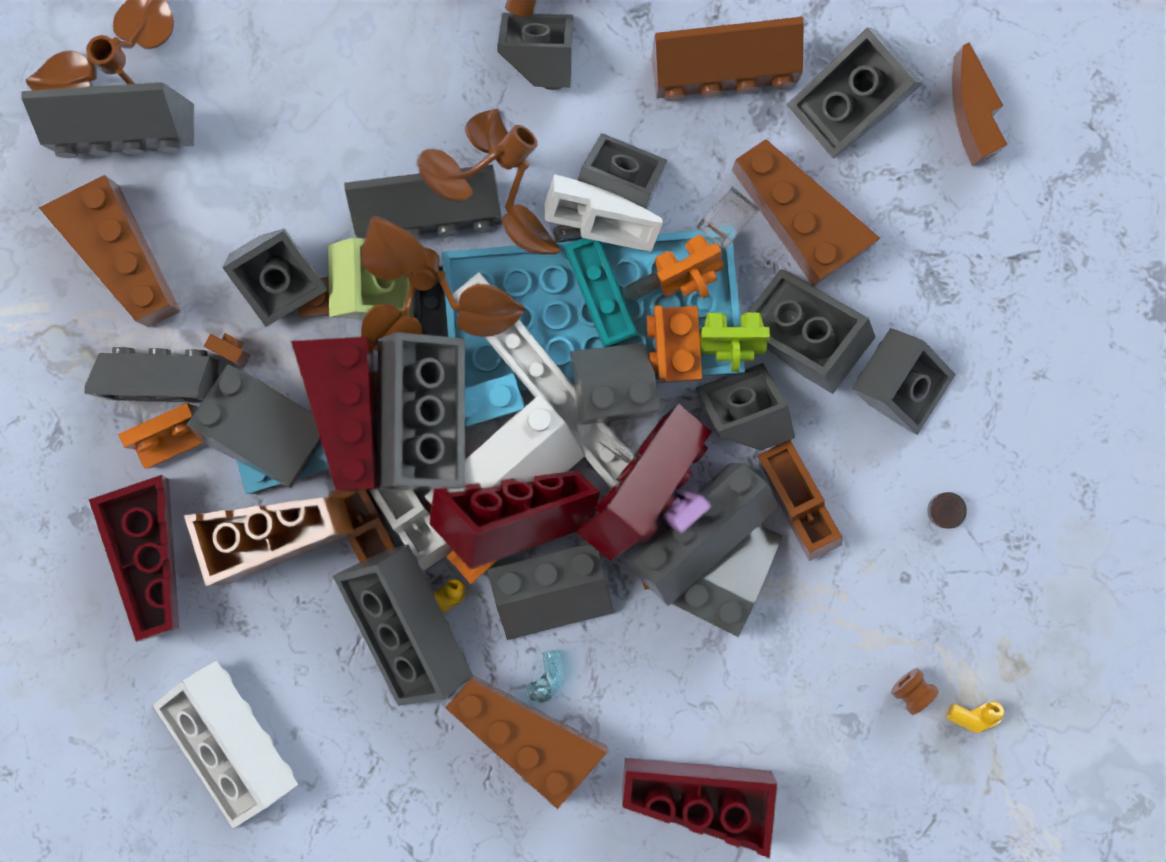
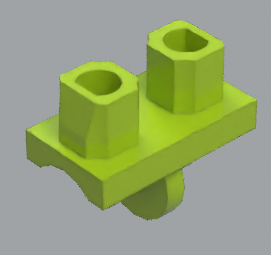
[700,313,770,372]

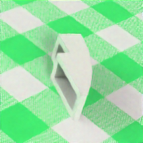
[544,174,663,252]
[370,489,453,570]

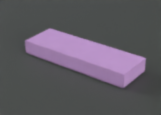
[657,489,711,533]

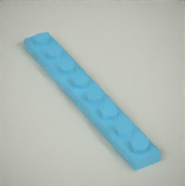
[236,373,525,494]

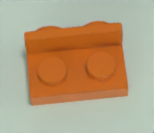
[647,305,702,383]
[118,403,204,469]

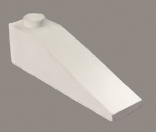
[425,394,585,505]

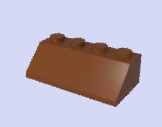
[652,16,804,102]

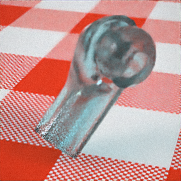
[527,650,564,703]

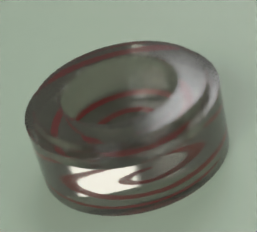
[553,225,582,242]
[622,273,661,302]
[927,492,967,529]

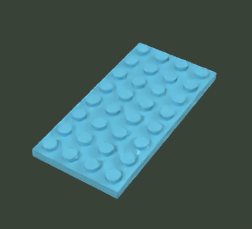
[442,228,745,392]

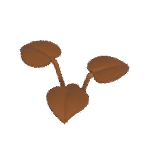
[25,0,183,151]
[416,109,561,255]
[361,216,524,352]

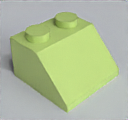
[328,237,414,320]

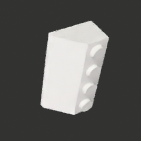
[153,660,298,828]

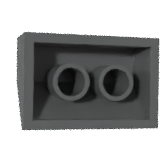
[84,347,219,403]
[487,543,614,640]

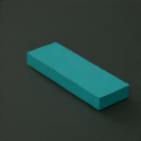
[563,238,638,348]

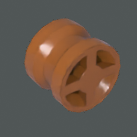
[891,668,939,715]

